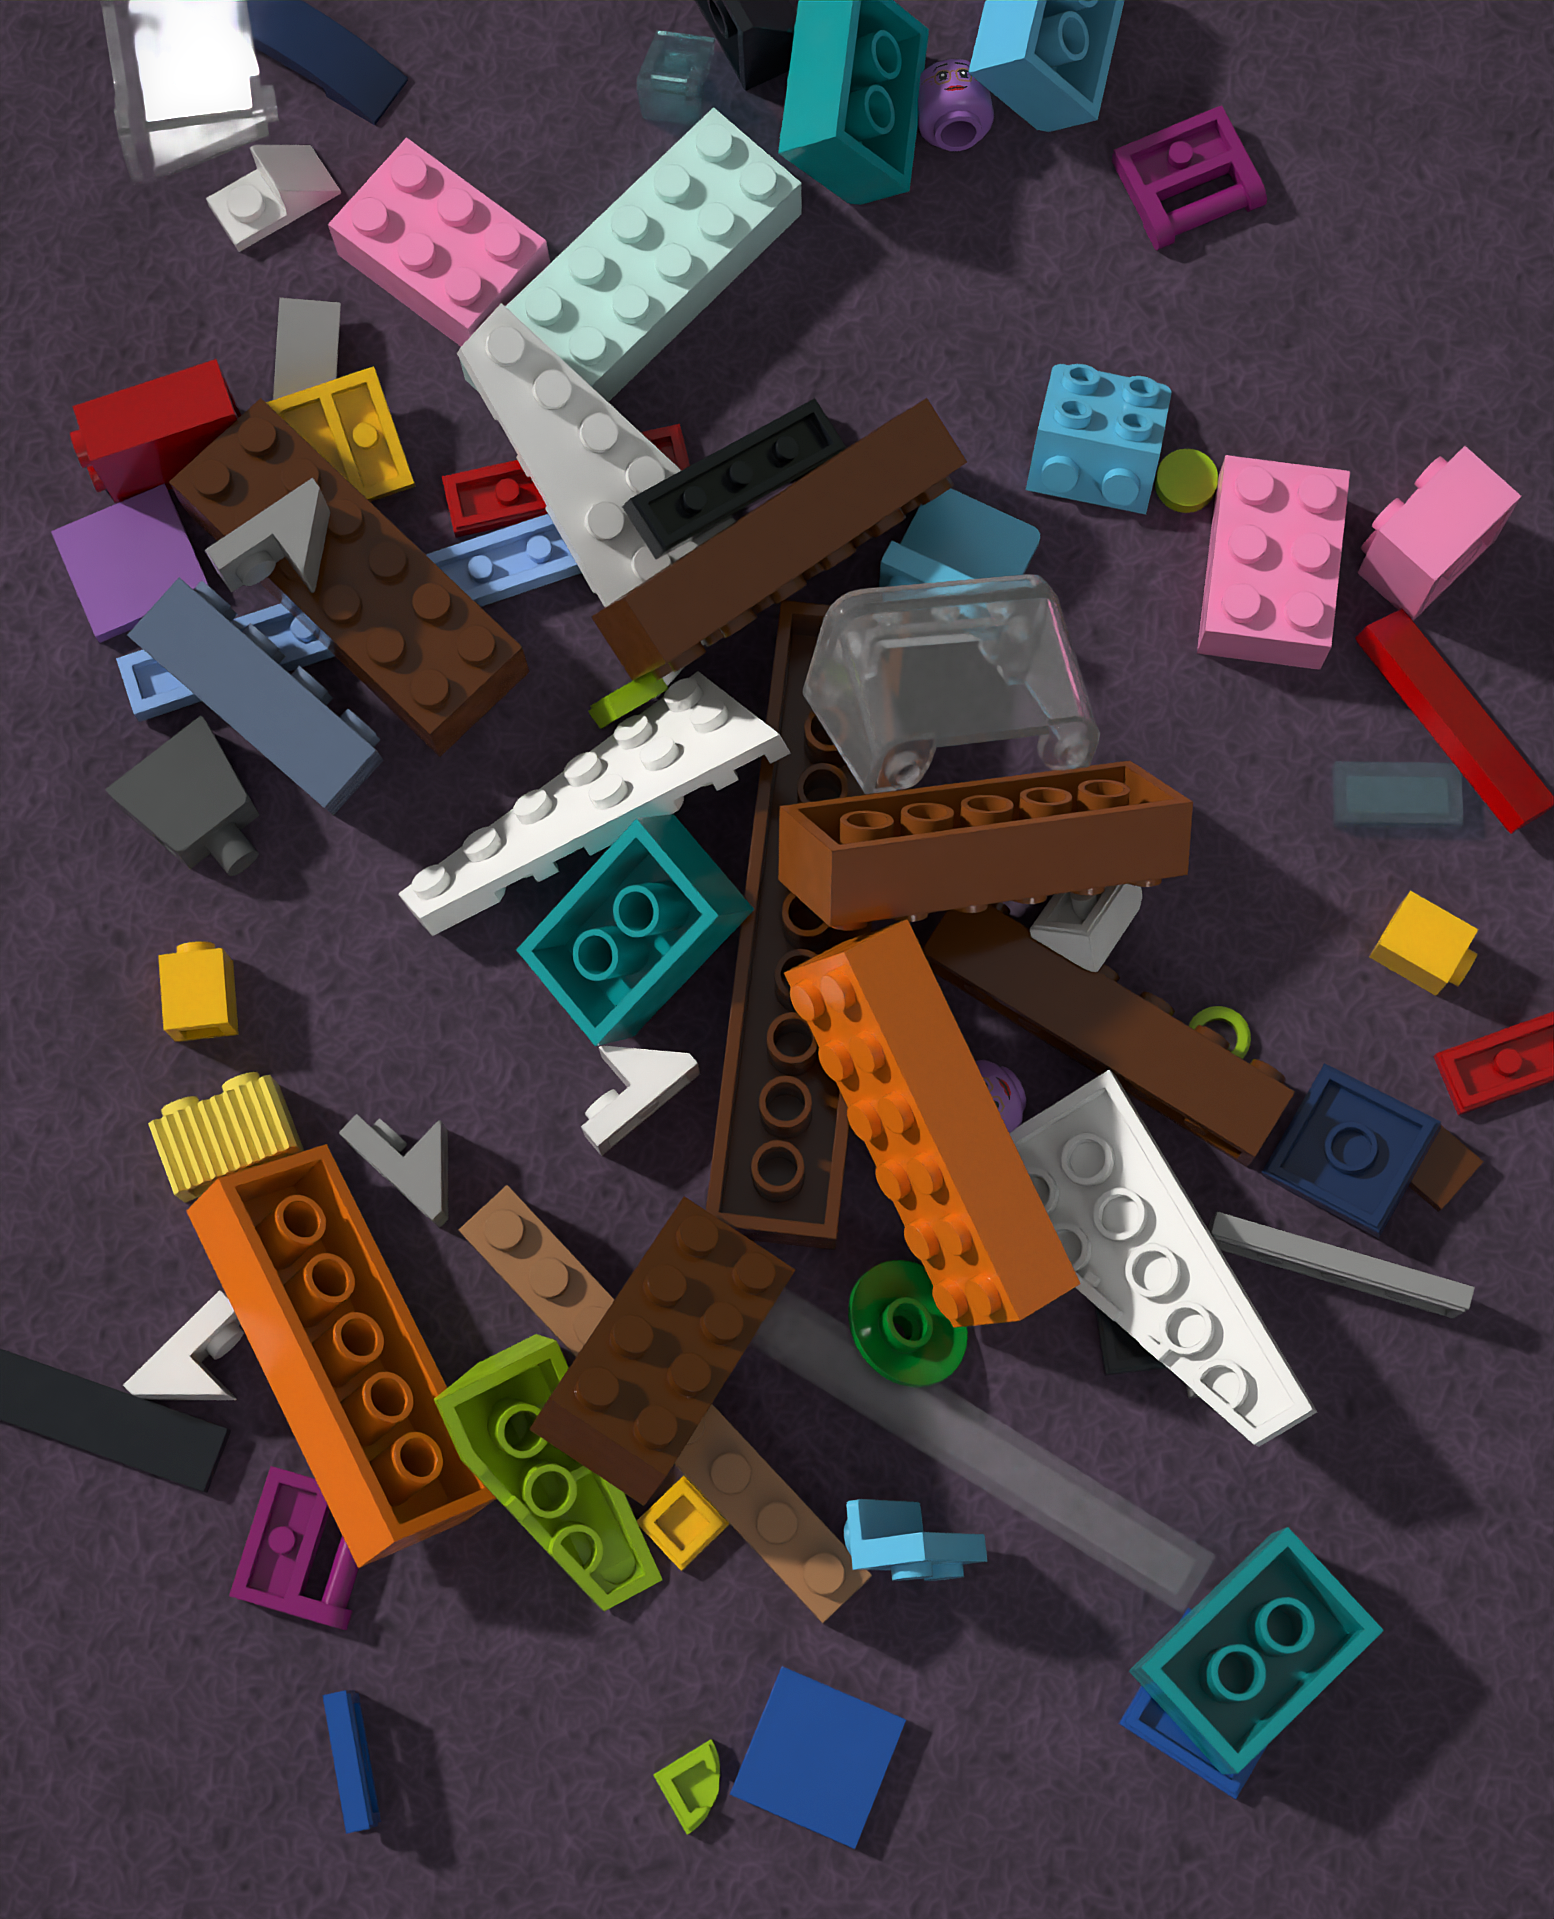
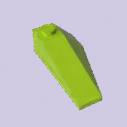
[434,1334,662,1611]

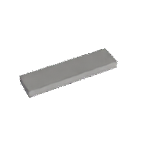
[1208,1212,1475,1318]

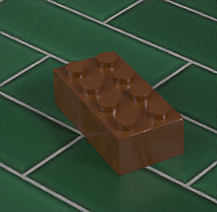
[529,1196,795,1506]

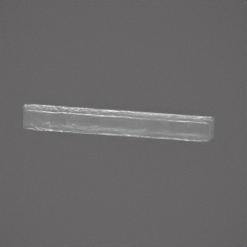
[749,1288,1216,1614]

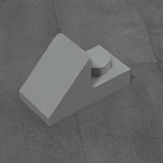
[205,478,330,593]
[339,1114,448,1229]

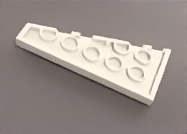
[457,303,736,698]
[398,671,791,936]
[1009,1070,1317,1447]

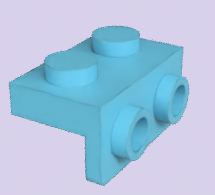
[844,1499,987,1581]

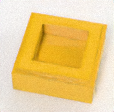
[637,1475,730,1571]

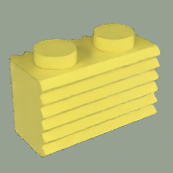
[148,1072,304,1203]

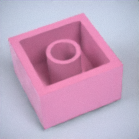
[1358,446,1522,621]

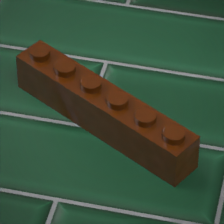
[922,902,1295,1167]

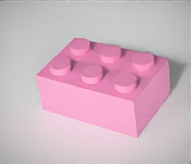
[328,137,550,346]
[1197,455,1350,670]

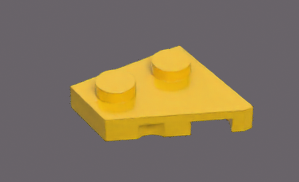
[266,366,416,502]

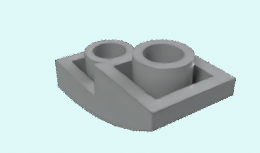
[273,298,341,400]

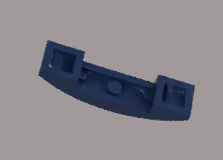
[182,0,408,125]

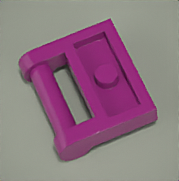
[1111,105,1267,250]
[229,1466,359,1630]

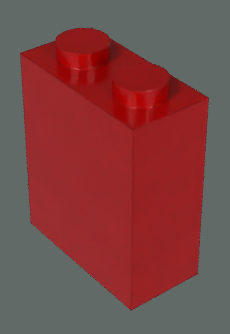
[70,359,241,504]

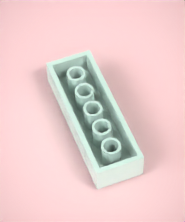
[459,107,802,402]

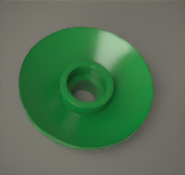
[848,1260,968,1388]

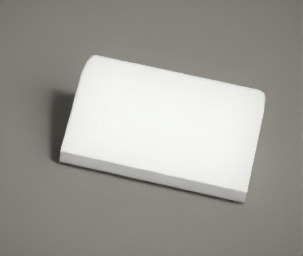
[1030,884,1142,972]

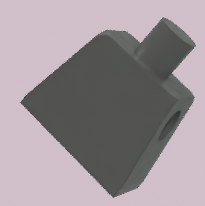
[105,716,259,876]

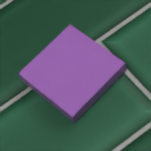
[51,484,210,643]

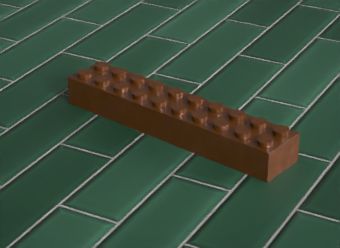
[706,600,907,1250]

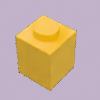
[1369,890,1479,996]
[158,942,239,1042]

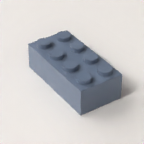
[127,577,383,815]

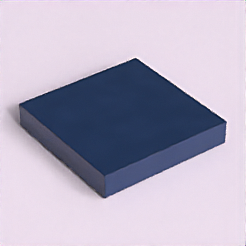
[1262,1063,1441,1238]

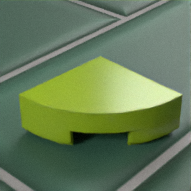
[588,672,668,729]
[653,1739,721,1835]

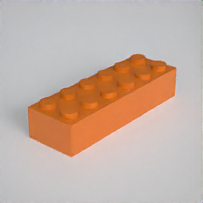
[784,919,1081,1328]
[186,1144,497,1569]

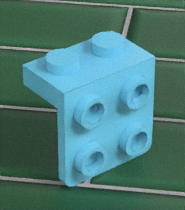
[1026,364,1172,515]
[879,488,1040,640]

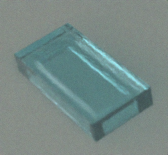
[1332,761,1463,829]

